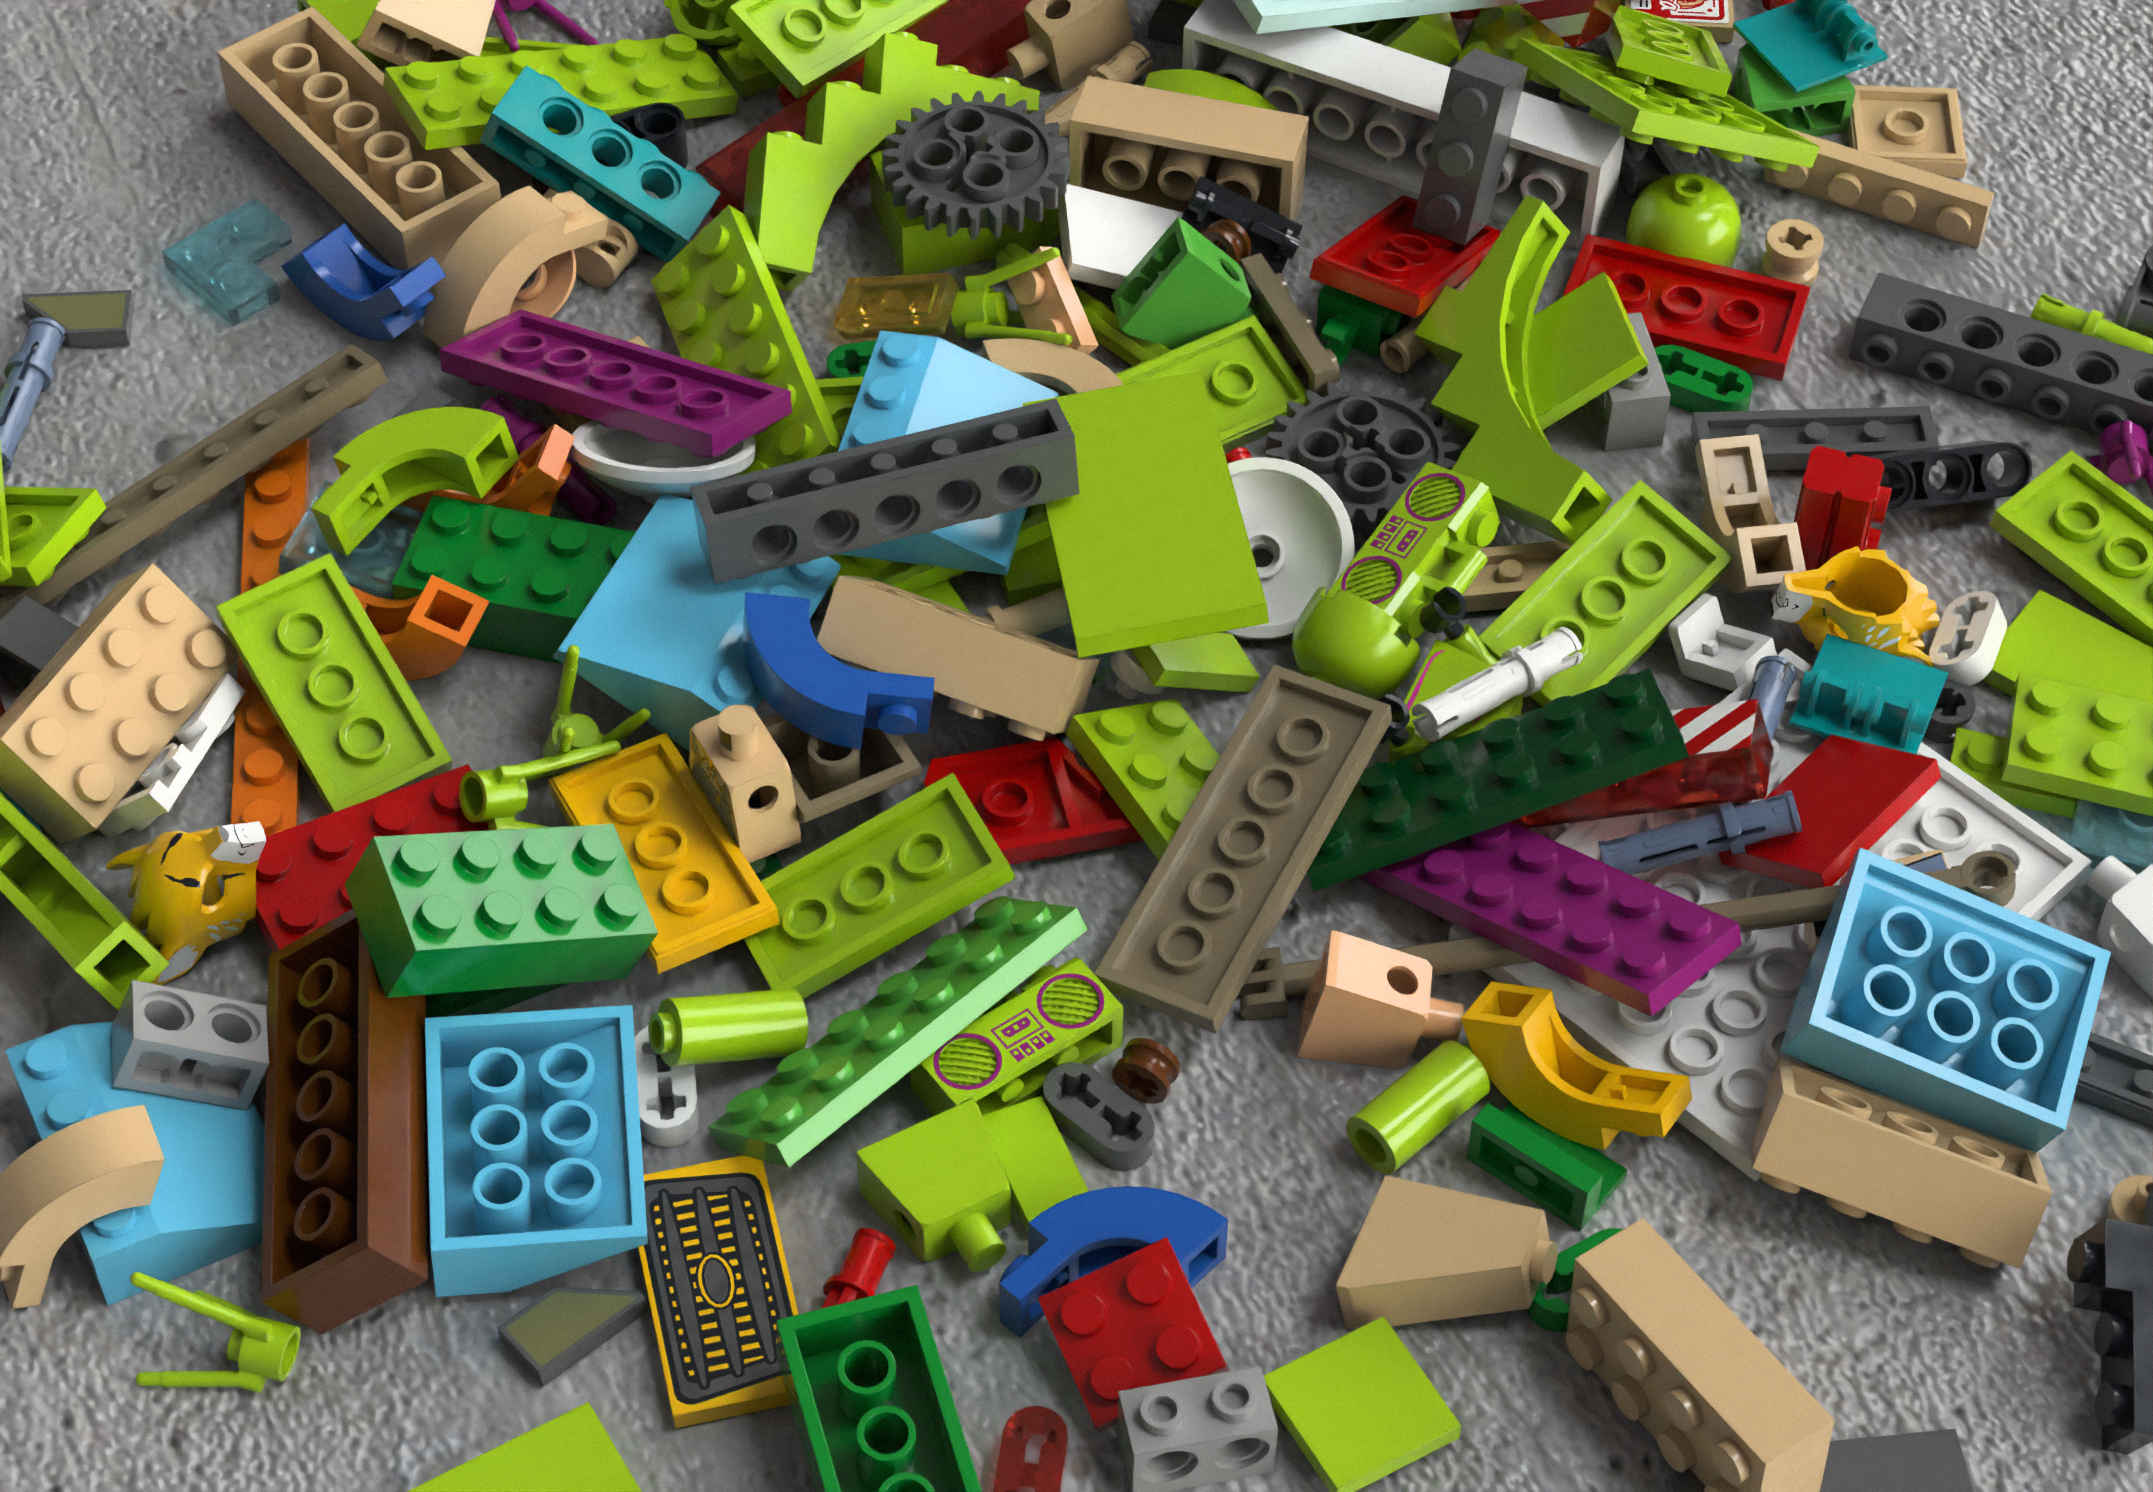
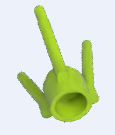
[951,247,1072,345]
[543,645,651,775]
[459,740,621,830]
[130,1272,301,1393]

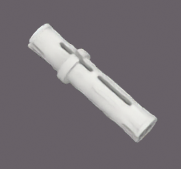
[1412,627,1583,742]

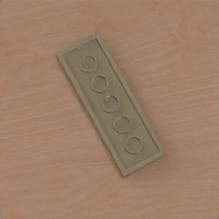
[1094,664,1392,1034]

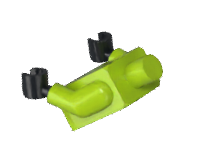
[1377,587,1523,762]

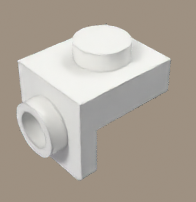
[1668,594,1777,691]

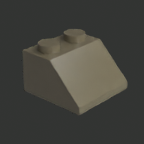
[761,713,921,823]

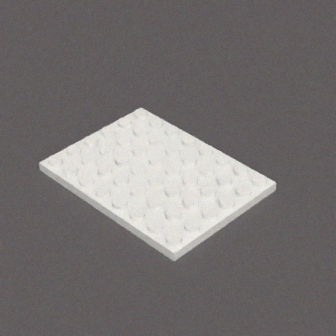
[1448,648,2092,1182]

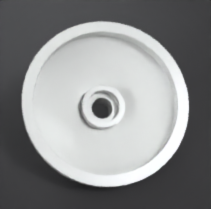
[571,420,755,504]
[1223,457,1355,641]

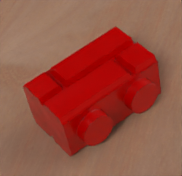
[1794,445,1892,582]

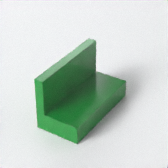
[1466,1102,1628,1231]

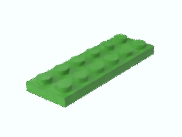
[708,896,1088,1167]

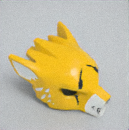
[1769,546,1940,667]
[106,821,266,985]

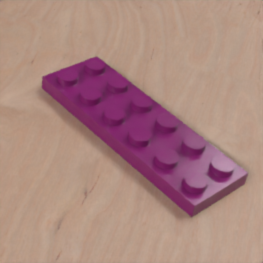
[439,309,792,458]
[1357,821,1742,1017]

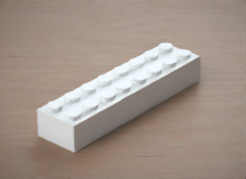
[1182,0,1625,250]

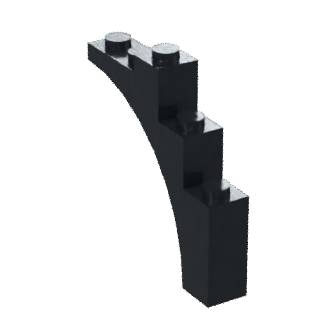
[2067,1186,2153,1455]

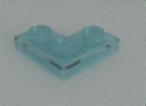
[162,198,293,327]

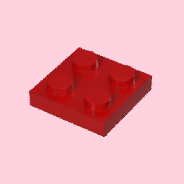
[1038,1237,1230,1432]

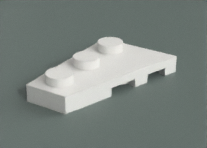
[98,673,246,838]

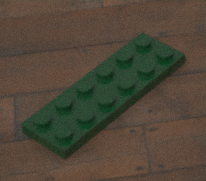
[1307,668,1689,891]

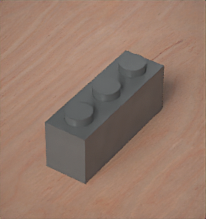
[1412,48,1528,245]

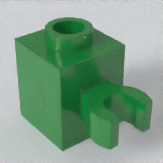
[1316,284,1410,367]

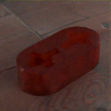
[993,1406,1068,1492]

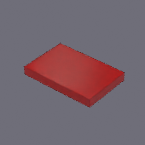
[1718,734,1941,889]

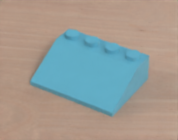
[838,331,1059,575]
[553,493,842,752]
[1780,847,2111,1152]
[425,1005,648,1297]
[5,1022,265,1306]

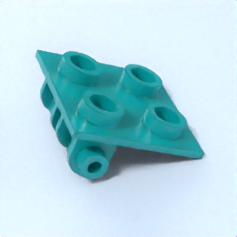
[1732,0,1888,92]
[1789,633,1949,754]

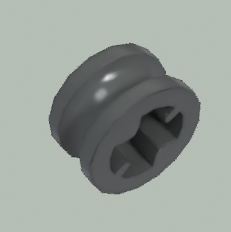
[1924,681,1975,744]

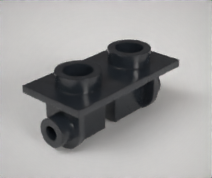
[1181,176,1303,274]

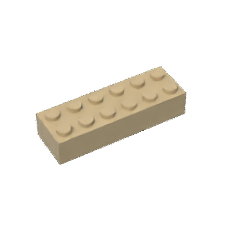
[217,6,501,270]

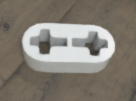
[1929,591,2007,687]
[635,1025,699,1147]

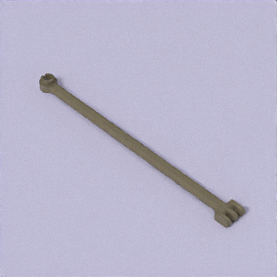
[1239,851,2016,1020]

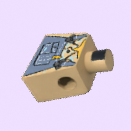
[689,704,802,863]

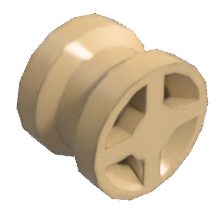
[1760,219,1824,286]

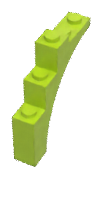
[743,31,1040,292]
[1414,195,1613,546]
[0,791,170,1011]

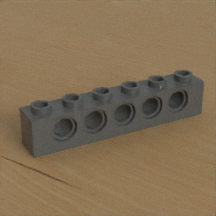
[1849,272,2153,452]
[690,399,1079,584]

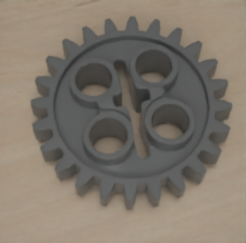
[882,91,1070,239]
[1265,380,1460,540]

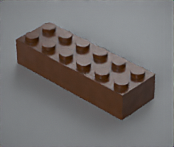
[261,909,428,1335]

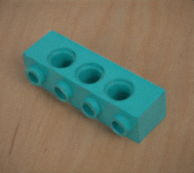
[480,65,721,263]

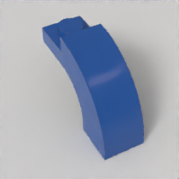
[281,223,446,341]
[742,592,935,749]
[999,1186,1228,1338]

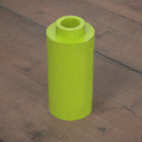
[648,989,808,1067]
[1346,1040,1490,1174]

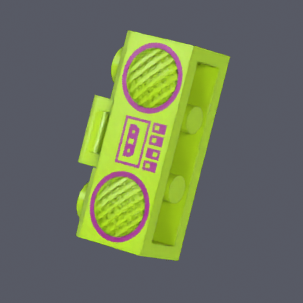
[1325,461,1501,647]
[910,957,1123,1116]

